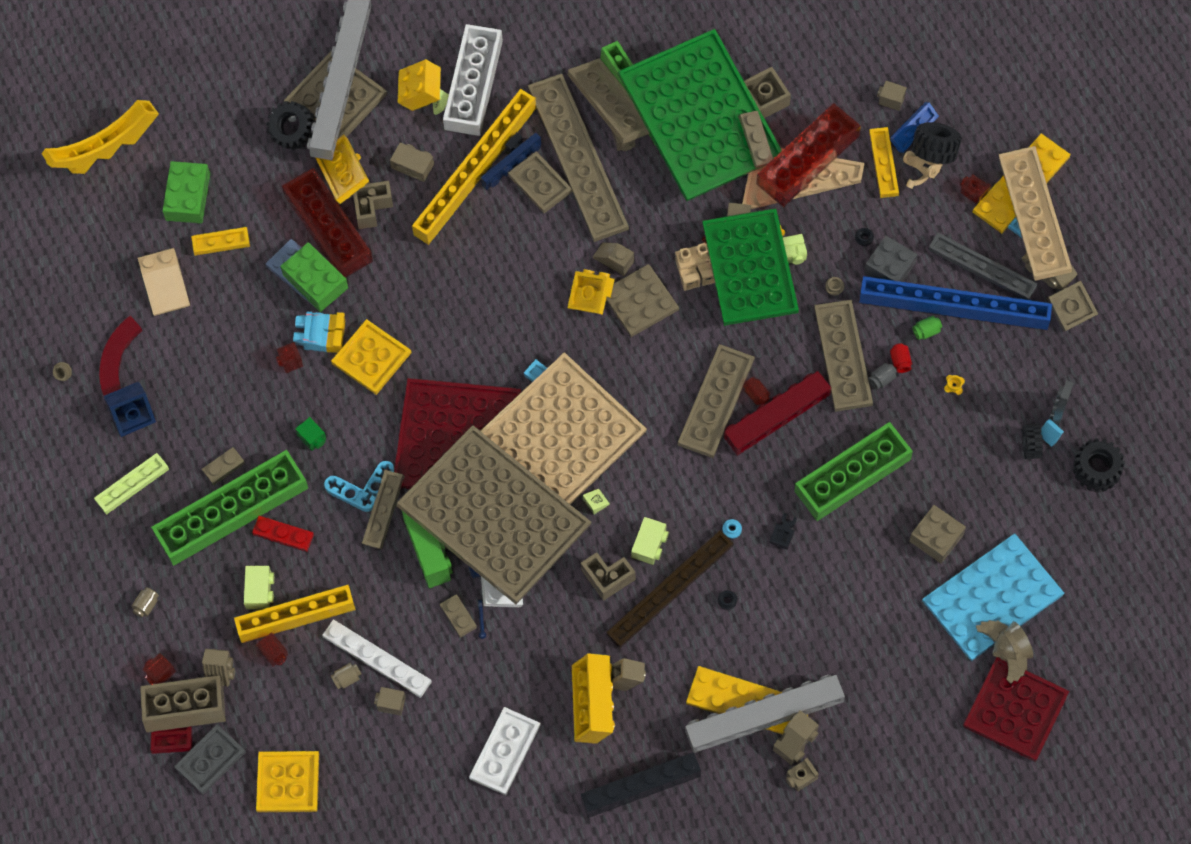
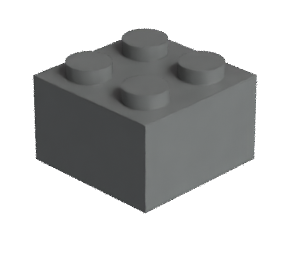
[864,235,918,282]

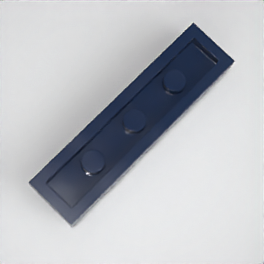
[481,133,541,190]

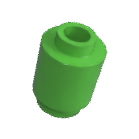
[912,315,942,340]

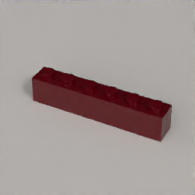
[724,371,832,456]

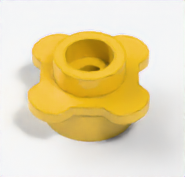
[944,375,965,395]

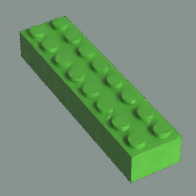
[151,450,308,566]

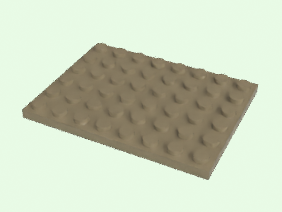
[396,426,591,605]

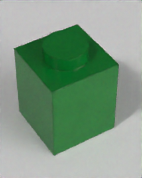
[295,417,326,451]

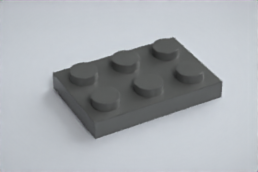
[174,724,246,795]

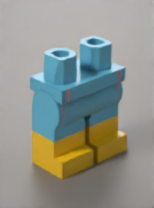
[293,312,345,353]

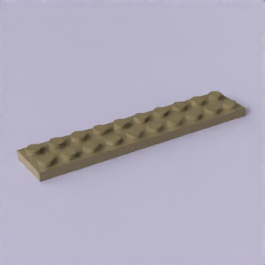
[528,74,629,242]

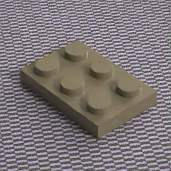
[508,151,572,213]

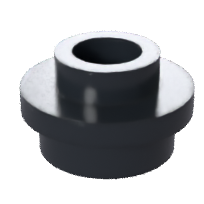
[855,228,874,246]
[718,590,737,610]

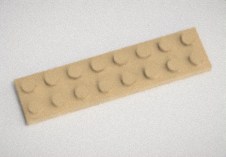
[999,146,1072,281]

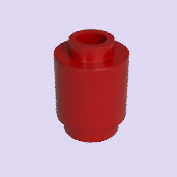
[890,343,912,373]

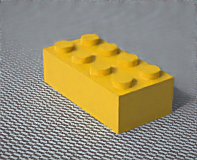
[572,654,615,743]

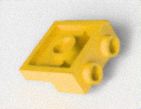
[567,269,615,315]

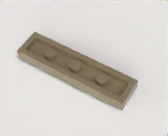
[362,470,404,550]

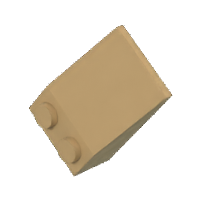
[138,248,190,316]

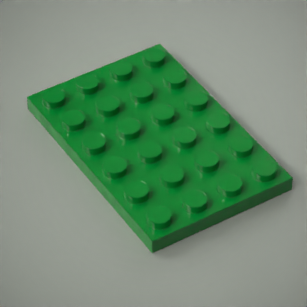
[702,209,799,326]

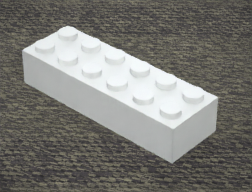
[443,24,503,136]

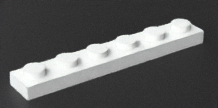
[322,619,432,698]

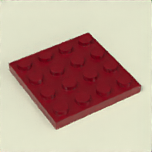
[963,657,1070,762]

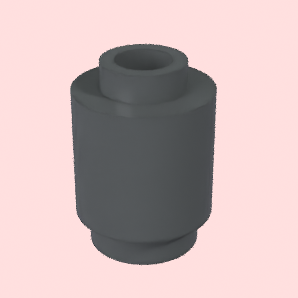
[868,363,897,390]

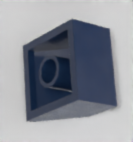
[103,381,156,437]

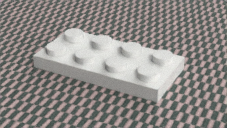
[469,707,540,796]

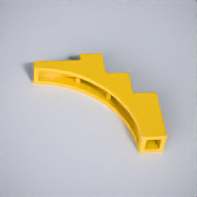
[41,100,159,174]

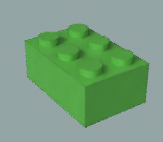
[163,161,210,223]
[280,242,348,312]

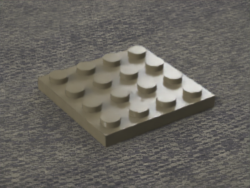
[284,52,387,138]

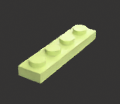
[94,453,169,515]

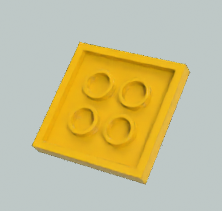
[331,319,412,395]
[256,751,319,812]

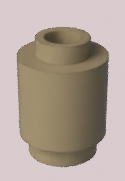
[131,587,159,618]
[331,662,361,689]

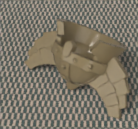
[976,620,1033,684]

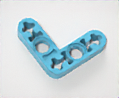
[324,461,394,512]

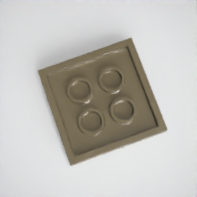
[606,264,679,337]

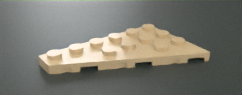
[742,148,864,209]

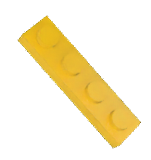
[869,127,899,198]

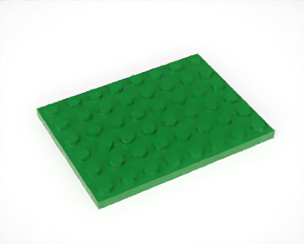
[617,29,784,202]

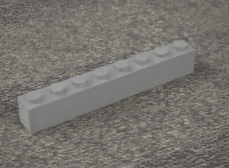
[685,675,845,753]

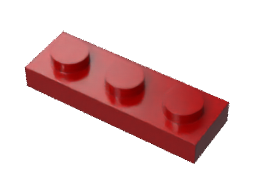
[252,516,314,552]

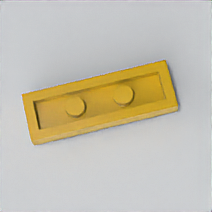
[191,227,250,256]

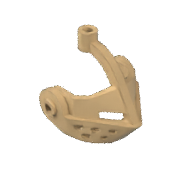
[903,150,943,189]

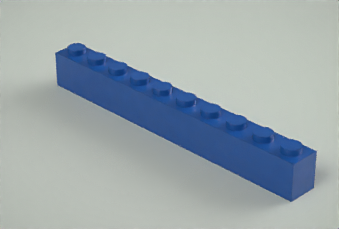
[859,276,1052,330]

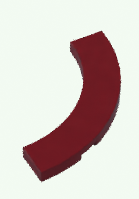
[99,315,142,396]

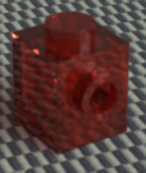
[276,342,304,373]
[143,653,176,685]

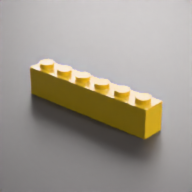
[234,585,356,643]

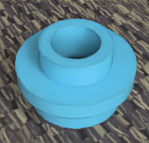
[722,519,742,539]

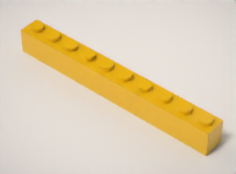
[412,89,536,245]

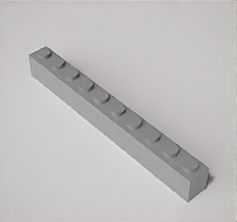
[307,0,371,160]

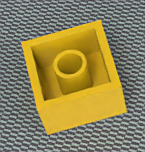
[398,59,441,111]

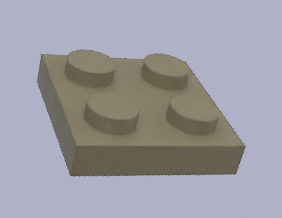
[1046,281,1098,332]

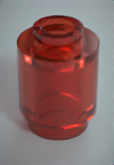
[743,377,771,405]

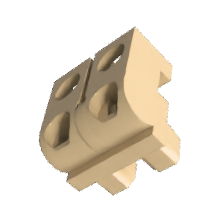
[675,243,715,291]

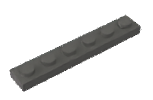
[928,233,1038,300]

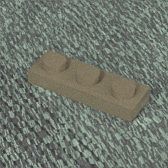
[739,111,774,168]

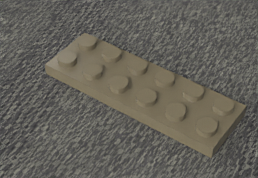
[568,58,649,144]
[814,300,873,412]
[678,344,755,459]

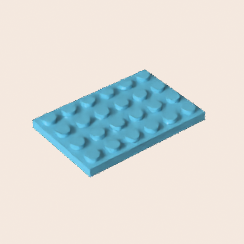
[922,534,1064,661]

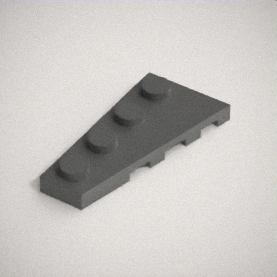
[1049,380,1074,427]

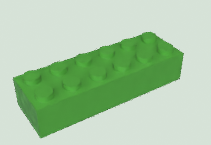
[794,422,913,521]

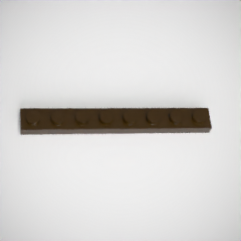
[607,530,734,648]

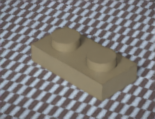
[202,447,245,485]
[440,594,477,638]

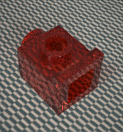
[960,174,991,205]

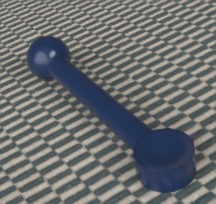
[478,599,486,639]

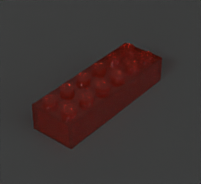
[756,103,861,208]
[282,168,373,278]

